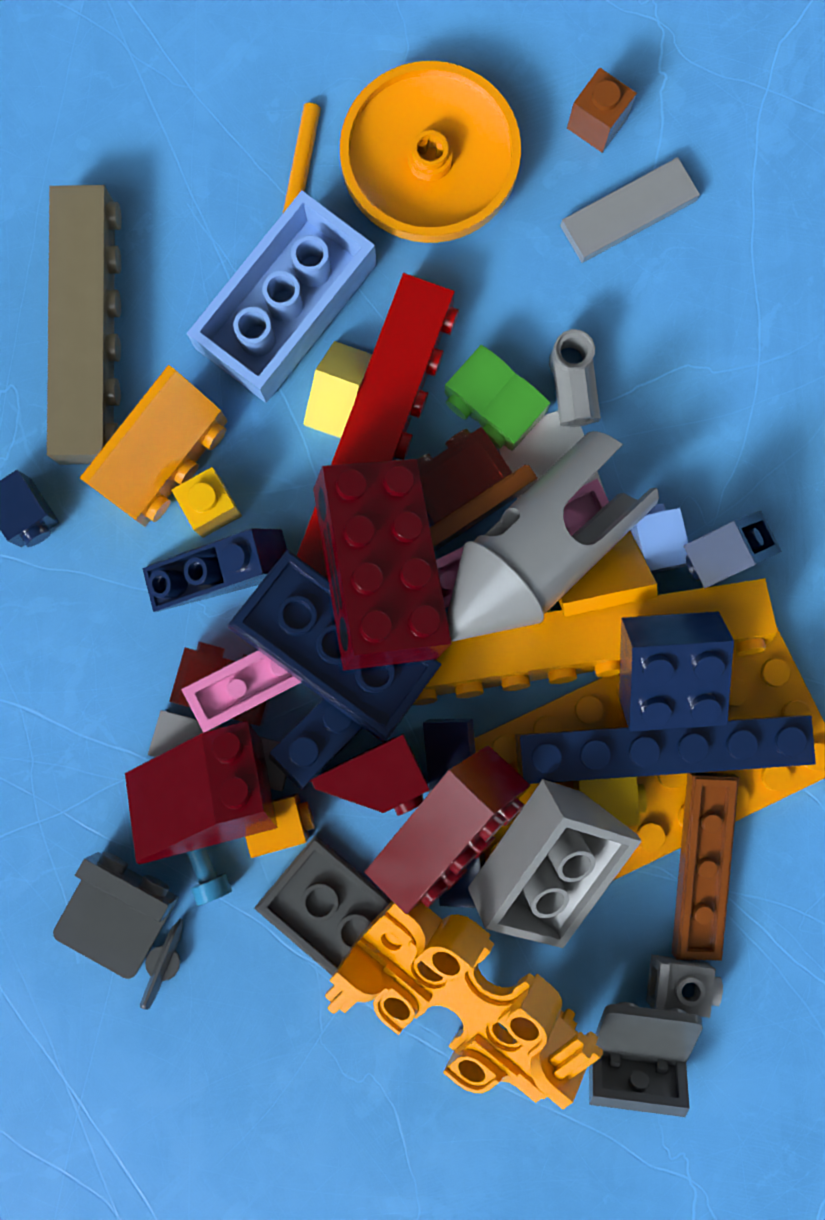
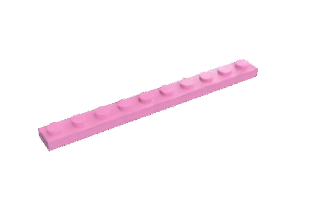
[181,479,609,733]

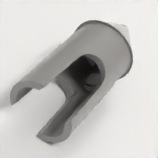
[447,431,659,641]

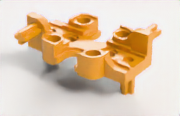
[325,901,603,1109]

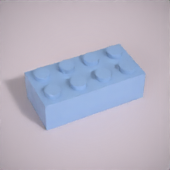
[187,190,376,403]

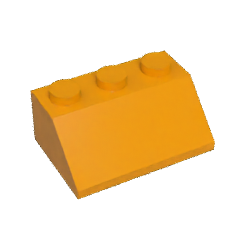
[80,365,228,527]

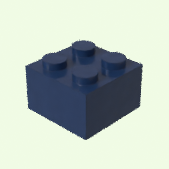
[619,611,734,732]

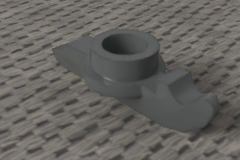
[140,919,183,1010]

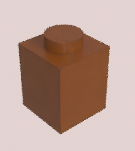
[567,68,637,153]

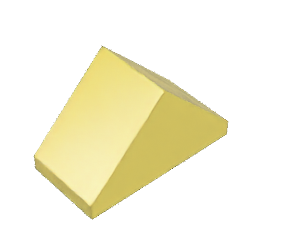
[303,341,372,439]

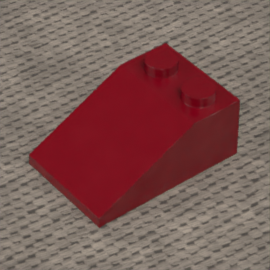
[125,721,278,865]

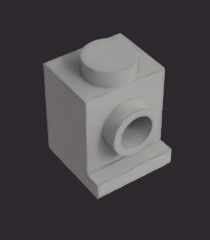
[646,954,723,1018]

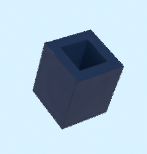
[0,470,60,547]

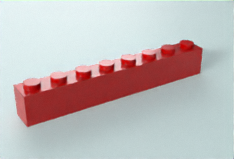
[297,273,459,579]

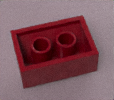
[311,733,430,816]

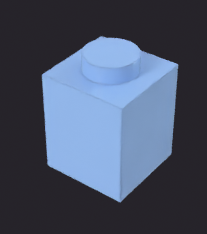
[630,504,688,574]

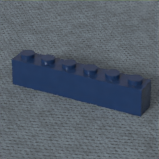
[515,715,816,784]

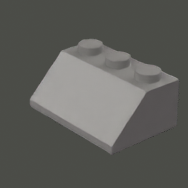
[468,779,642,948]

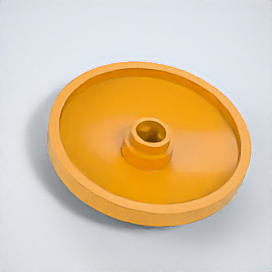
[340,61,521,243]

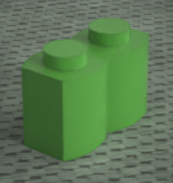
[445,345,550,451]

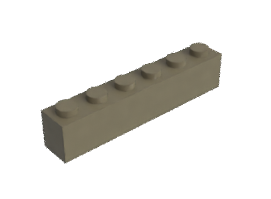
[47,185,122,465]

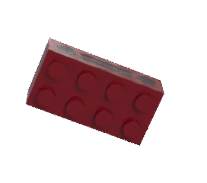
[313,459,452,670]

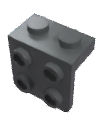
[53,852,179,979]
[589,1002,703,1117]

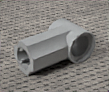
[549,329,601,427]

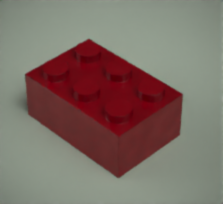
[364,745,531,915]

